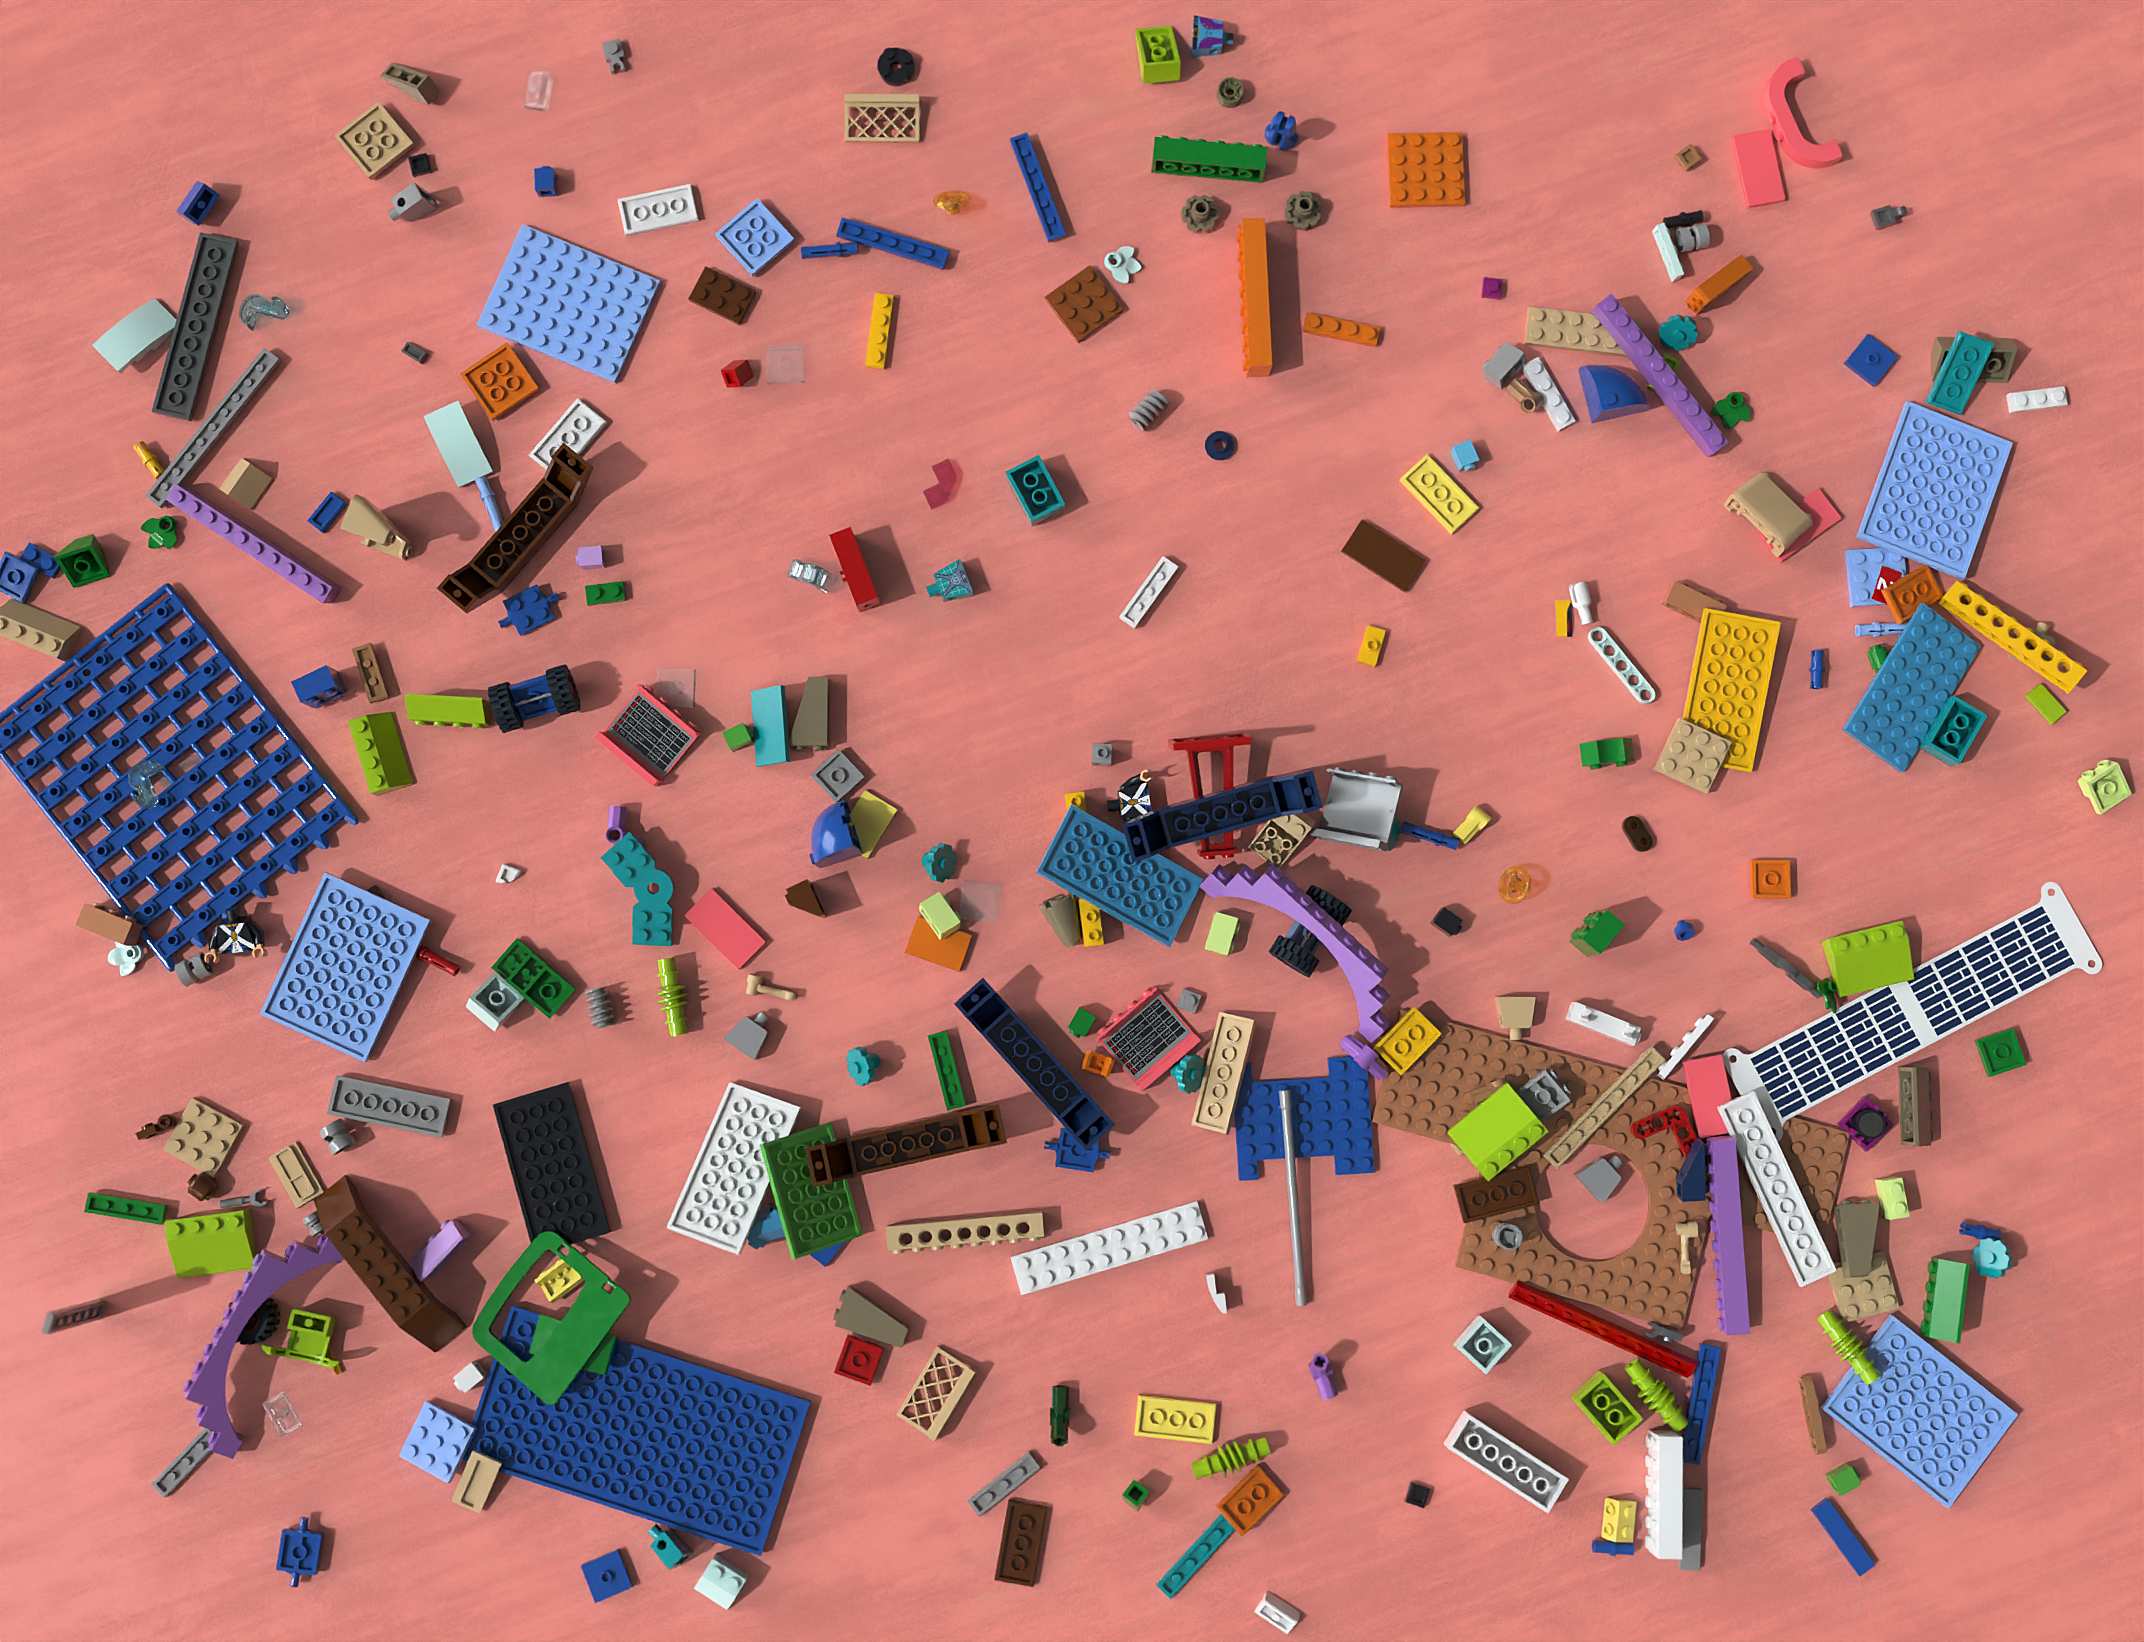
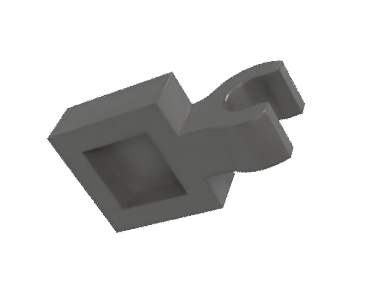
[1870,205,1907,230]
[1644,1322,1683,1343]

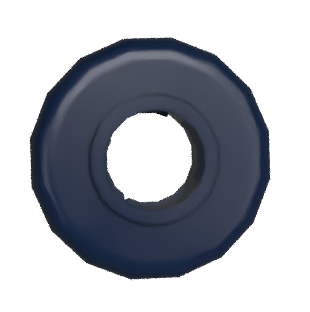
[1205,431,1234,460]

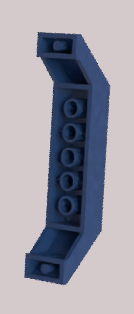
[1122,770,1323,862]
[954,978,1115,1151]

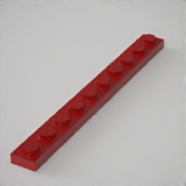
[1508,1280,1698,1378]

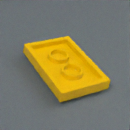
[1373,1006,1442,1075]

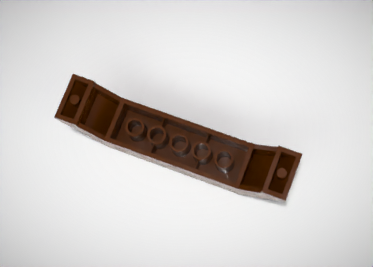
[436,443,593,613]
[805,1104,1007,1187]
[314,1175,467,1352]

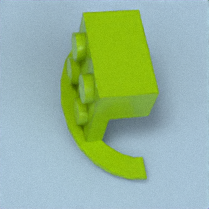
[262,1309,340,1368]

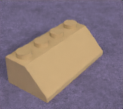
[0,599,82,662]

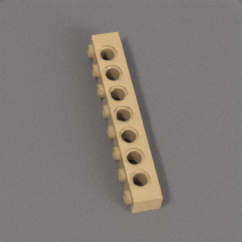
[886,1211,1044,1254]

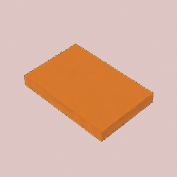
[1881,564,1943,624]
[905,917,972,972]
[1215,1465,1284,1537]

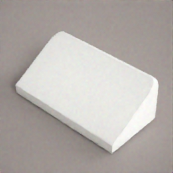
[1254,1591,1300,1634]

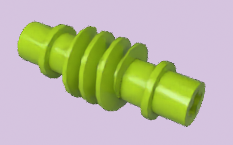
[657,957,688,1037]
[1816,1309,1881,1385]
[1624,1358,1689,1432]
[1191,1437,1271,1480]

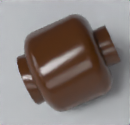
[187,1172,219,1201]

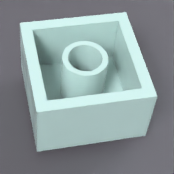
[1453,1315,1512,1374]

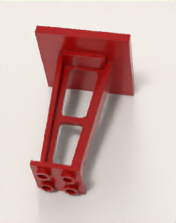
[1168,733,1252,860]

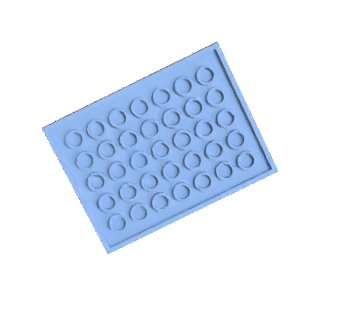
[477,224,661,384]
[1856,401,2013,580]
[260,872,432,1062]
[1820,1315,2018,1509]

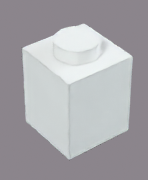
[453,1360,488,1393]

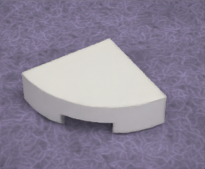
[495,864,522,883]

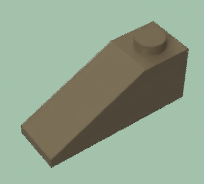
[380,62,440,105]

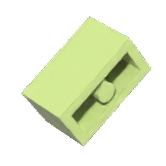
[919,892,961,941]
[1204,912,1240,956]
[1875,1176,1910,1220]

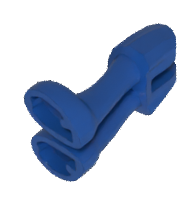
[1265,111,1298,150]

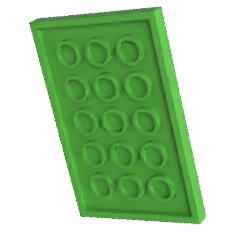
[759,1122,863,1260]

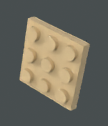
[334,102,415,180]
[1653,718,1732,794]
[163,1098,245,1177]
[1828,1250,1900,1323]

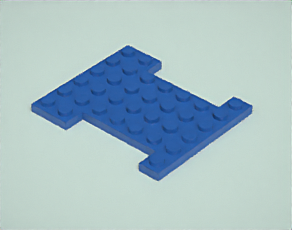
[1234,1057,1375,1181]

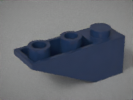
[1676,1138,1708,1202]

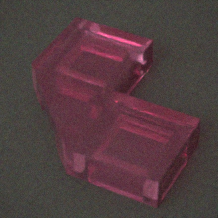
[923,459,957,509]

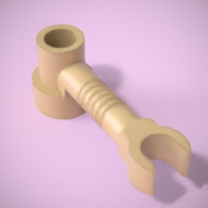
[746,974,796,1001]
[1676,1222,1698,1274]

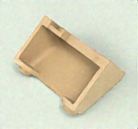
[1723,472,1813,558]
[340,494,413,561]

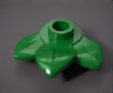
[1712,392,1750,429]
[140,516,177,549]
[1817,978,1837,1014]

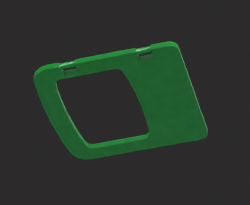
[472,1231,631,1405]

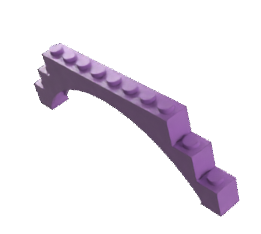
[1199,864,1391,1043]
[183,1234,343,1459]

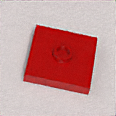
[834,1334,885,1386]

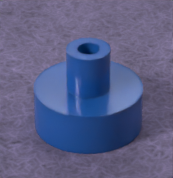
[1674,920,1695,941]

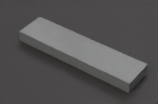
[151,1428,215,1498]
[967,1451,1041,1517]
[1678,1488,1703,1571]

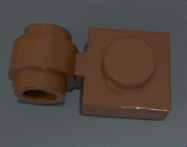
[135,1114,176,1140]

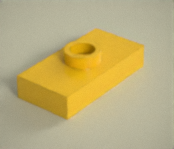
[1356,625,1386,667]

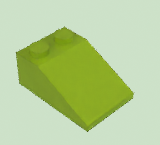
[1135,26,1181,84]

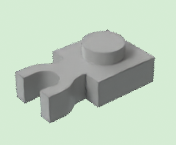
[602,39,626,75]

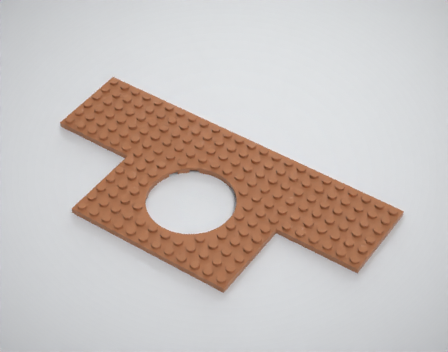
[1371,1009,1850,1329]

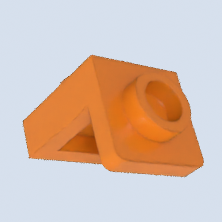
[1081,1050,1115,1077]

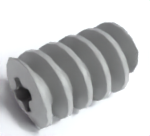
[1128,389,1170,431]
[585,986,616,1029]

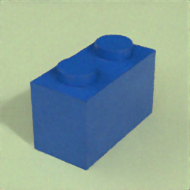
[176,181,220,226]

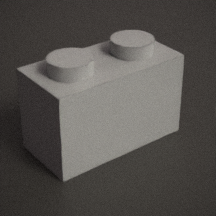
[1482,342,1526,390]

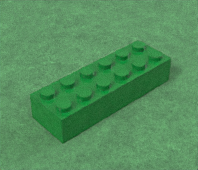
[1151,135,1267,183]

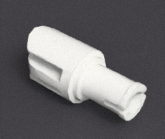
[1569,582,1593,625]

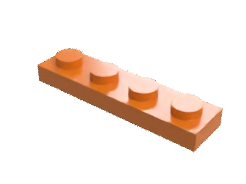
[1303,312,1380,347]

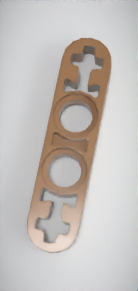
[1798,1376,1827,1455]

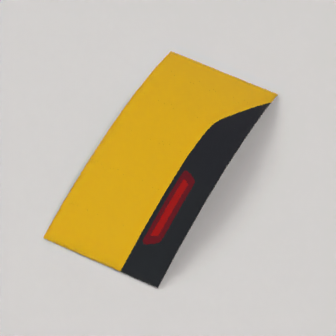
[1555,600,1572,637]

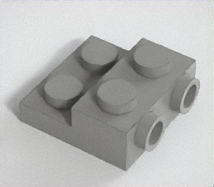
[1516,1067,1572,1123]

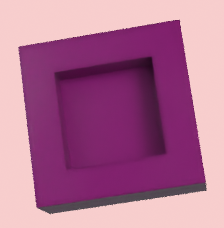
[1481,277,1503,300]

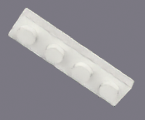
[1521,357,1575,431]
[1119,556,1178,629]
[1657,1014,1714,1081]

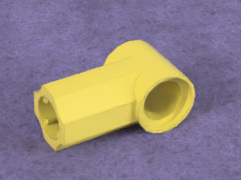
[1453,805,1491,844]

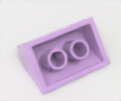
[410,1219,473,1282]

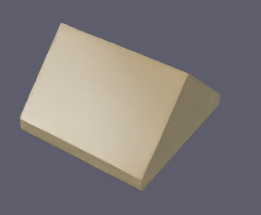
[219,458,273,510]

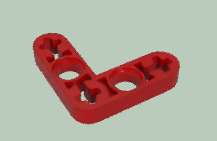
[1630,1106,1696,1157]

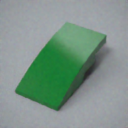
[491,938,575,1019]
[529,1314,617,1375]

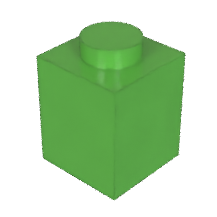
[722,723,754,752]
[1825,1463,1862,1496]

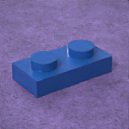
[20,542,61,579]

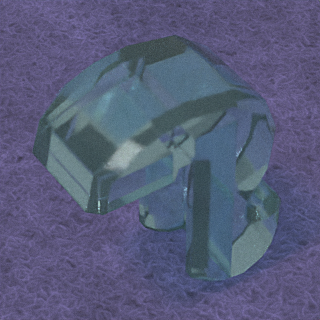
[239,294,289,331]
[787,559,835,593]
[128,760,166,809]

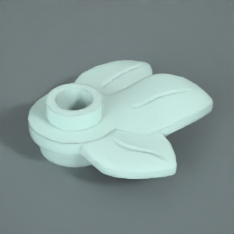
[1104,246,1141,283]
[108,942,144,976]

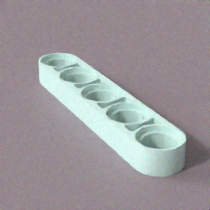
[1588,627,1655,704]

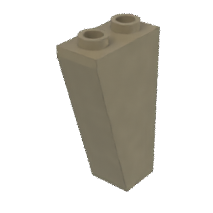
[789,677,829,751]
[1834,1200,1879,1278]
[833,1286,909,1348]

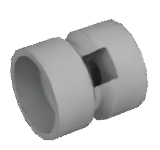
[1676,223,1710,253]
[175,952,213,986]
[319,1119,356,1155]
[1492,1222,1522,1250]

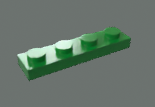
[928,1030,966,1111]
[84,1192,168,1225]

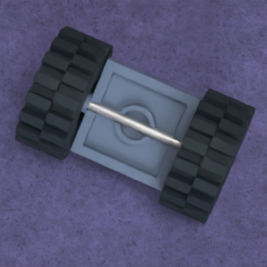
[1269,885,1352,978]

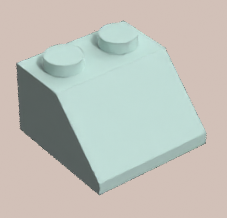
[466,972,525,1032]
[694,1553,749,1610]

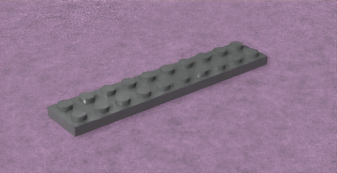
[152,232,239,422]

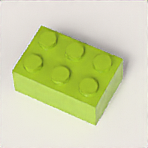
[1569,1371,1643,1446]

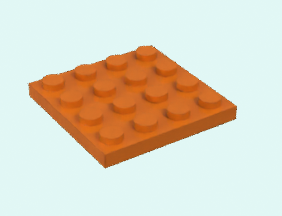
[1387,132,1465,208]

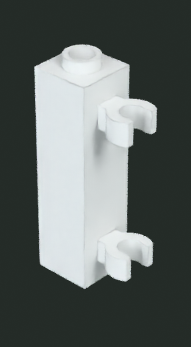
[1565,1002,1641,1046]

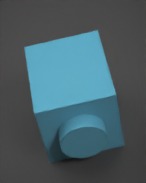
[1450,440,1479,472]

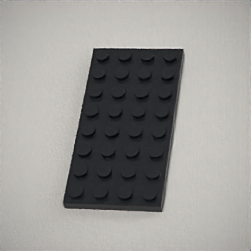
[493,1082,611,1252]

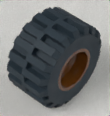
[223,1297,280,1345]

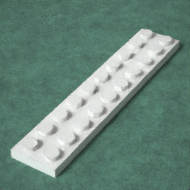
[1717,1091,1837,1287]
[1010,1201,1208,1295]

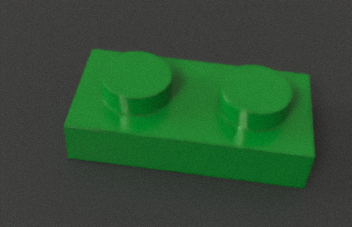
[585,581,626,606]

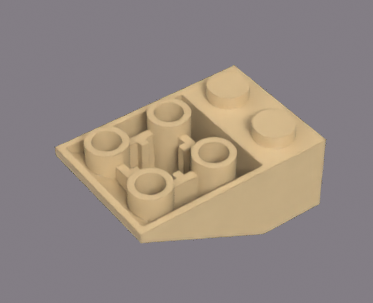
[1248,813,1316,869]

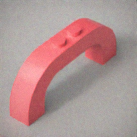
[1763,56,1843,168]

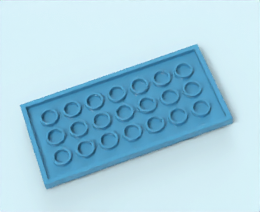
[1842,603,1981,772]
[1035,805,1203,947]

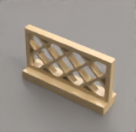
[844,94,920,143]
[896,1347,979,1441]

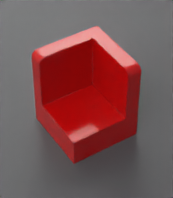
[720,359,754,388]

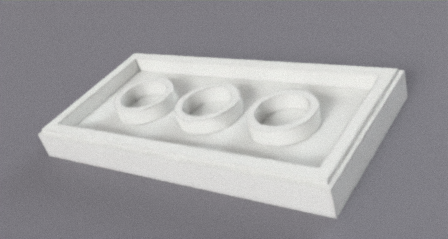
[618,184,699,237]
[529,398,607,470]

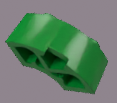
[1579,738,1635,770]

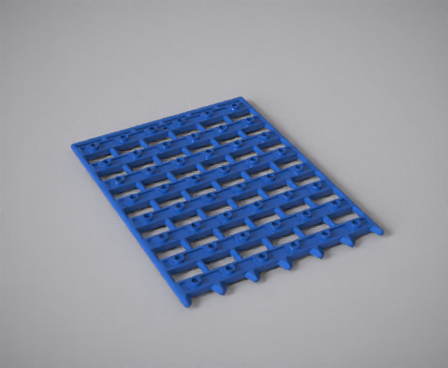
[0,583,359,972]

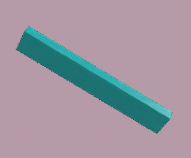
[1156,1514,1235,1600]

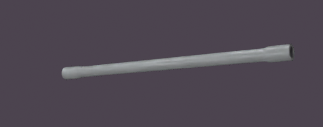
[1279,1089,1308,1306]

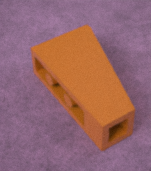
[1685,254,1753,315]

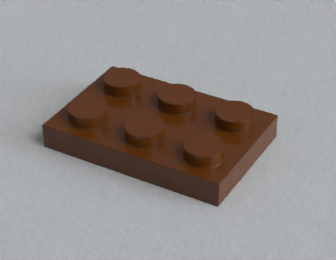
[688,266,756,326]

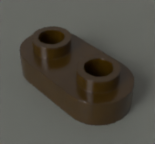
[1622,816,1653,852]

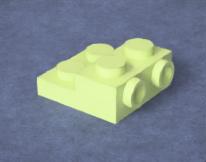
[2077,760,2132,815]

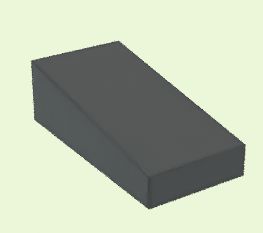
[401,341,429,365]

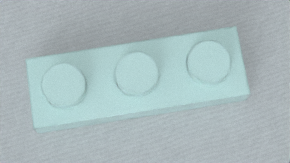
[1652,223,1684,282]

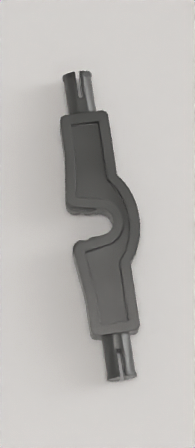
[1750,938,1822,999]

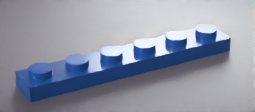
[1010,132,1066,243]
[836,217,949,270]
[1682,1343,1721,1465]

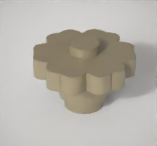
[1284,191,1322,230]
[1181,195,1219,233]

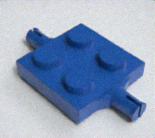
[498,584,560,636]
[1044,1128,1111,1173]
[276,1517,324,1587]

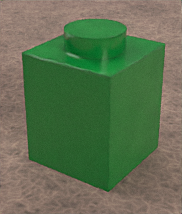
[1068,1007,1096,1038]
[1122,1479,1150,1512]

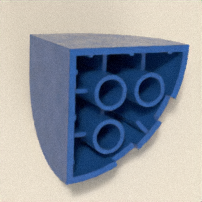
[1578,365,1649,423]
[810,799,863,868]

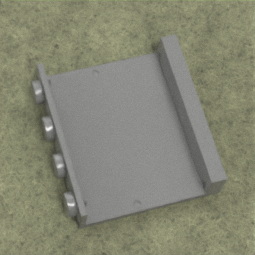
[1310,767,1403,852]

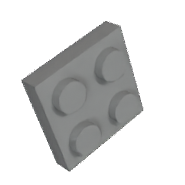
[811,749,865,802]

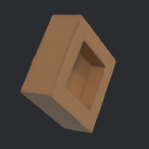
[1674,144,1702,171]

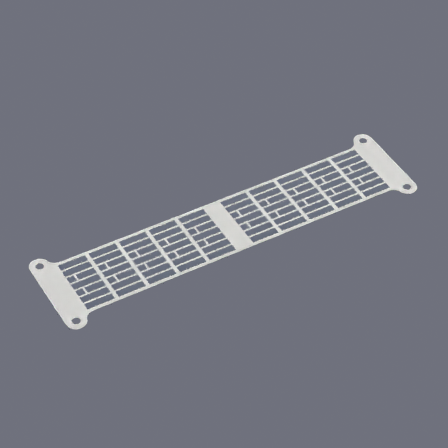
[1723,882,2102,1142]

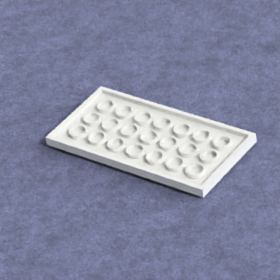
[666,1082,802,1256]

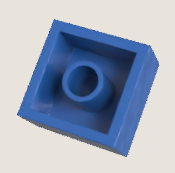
[291,665,348,709]

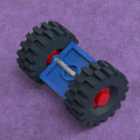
[488,664,581,733]

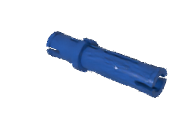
[801,242,859,259]
[1400,821,1459,850]

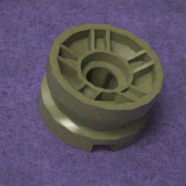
[1217,77,1244,108]

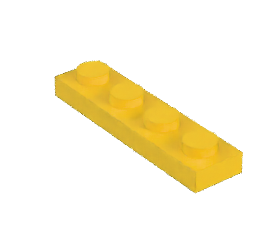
[865,293,894,370]

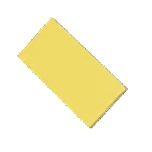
[1399,454,1479,534]
[1134,1395,1217,1444]

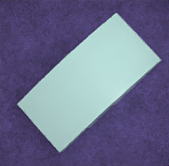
[92,298,176,373]
[423,400,493,487]

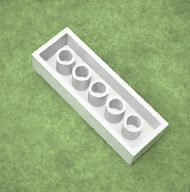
[1443,1411,1569,1513]
[1645,1430,1683,1559]

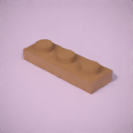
[352,643,389,704]

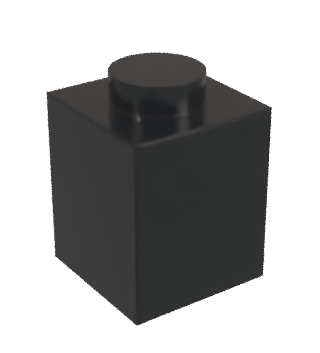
[1430,907,1463,937]

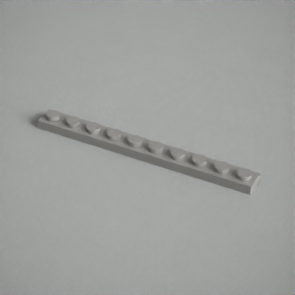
[145,348,281,509]

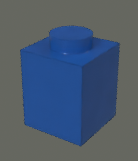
[534,166,558,197]

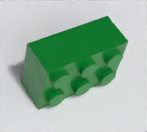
[1569,909,1625,957]

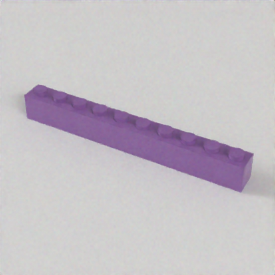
[1591,293,1729,457]
[166,483,342,604]
[1705,1136,1750,1335]

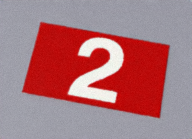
[1871,566,1902,605]

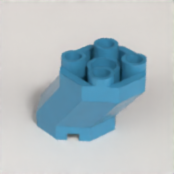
[747,1203,785,1250]

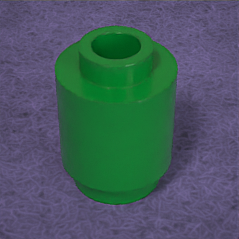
[1867,644,1888,673]

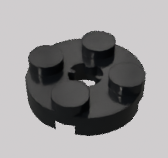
[877,47,915,86]

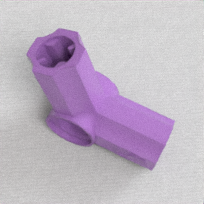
[606,806,646,846]
[1340,1034,1390,1080]
[1308,1353,1339,1400]

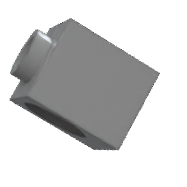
[1091,743,1112,766]

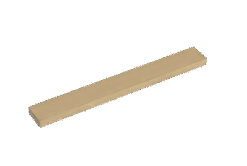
[1542,1046,1666,1169]

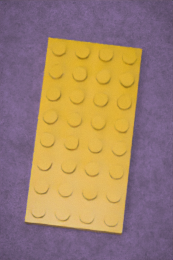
[1682,608,1781,773]

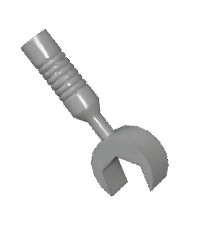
[220,1189,270,1208]

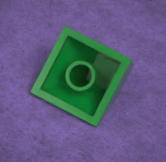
[54,534,110,588]

